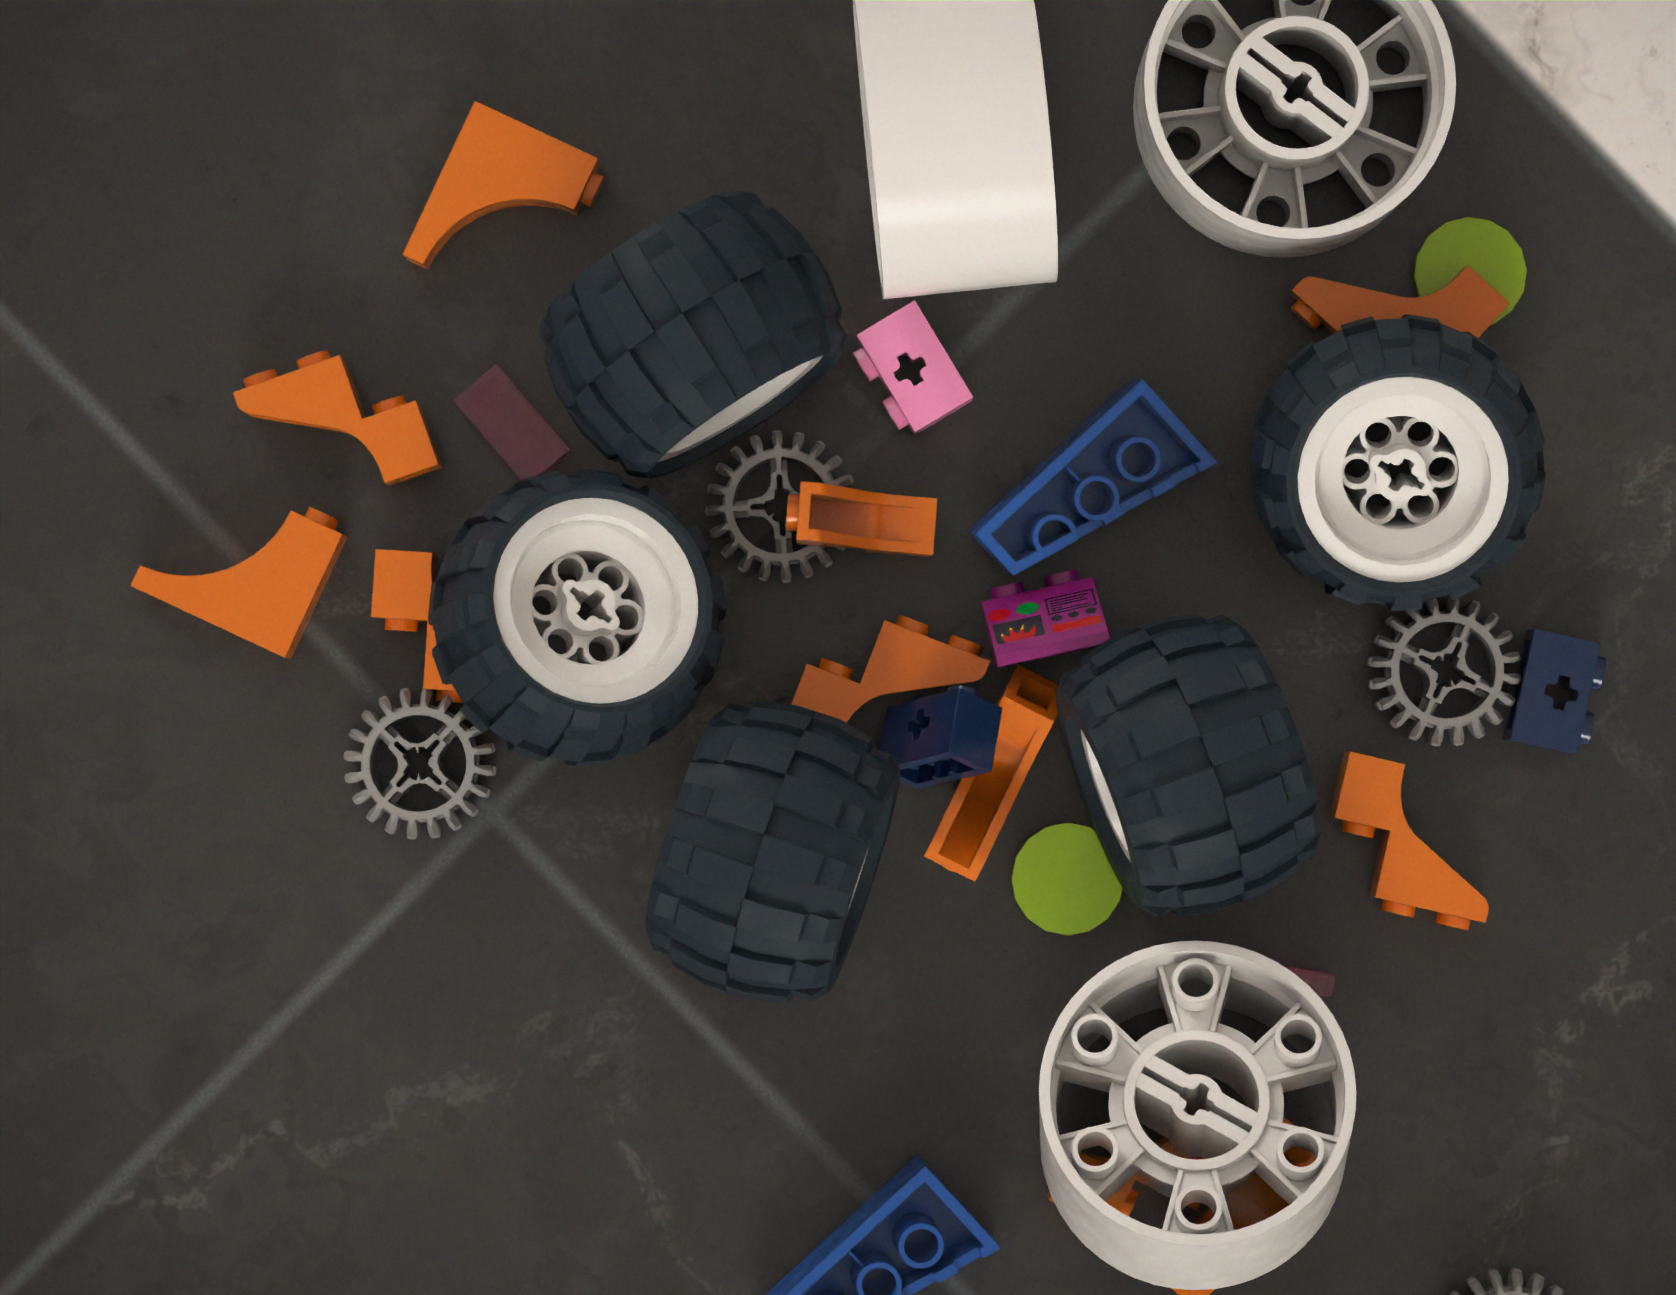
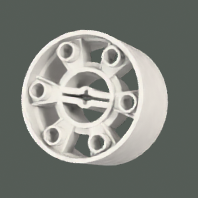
[852,0,1058,299]
[1133,0,1456,258]
[1039,940,1357,1290]

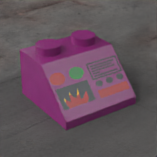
[980,569,1110,669]

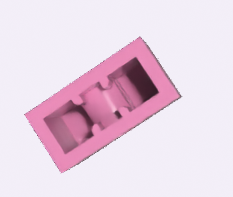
[853,300,973,436]

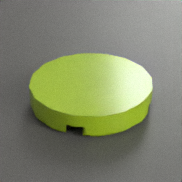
[1413,217,1527,326]
[1011,822,1123,936]

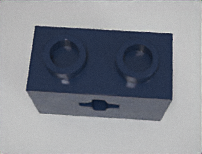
[1503,629,1606,754]
[879,686,1002,789]

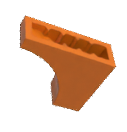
[402,101,605,270]
[130,506,348,659]

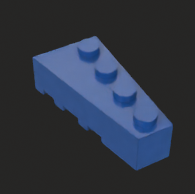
[967,378,1218,576]
[765,1154,1001,1295]

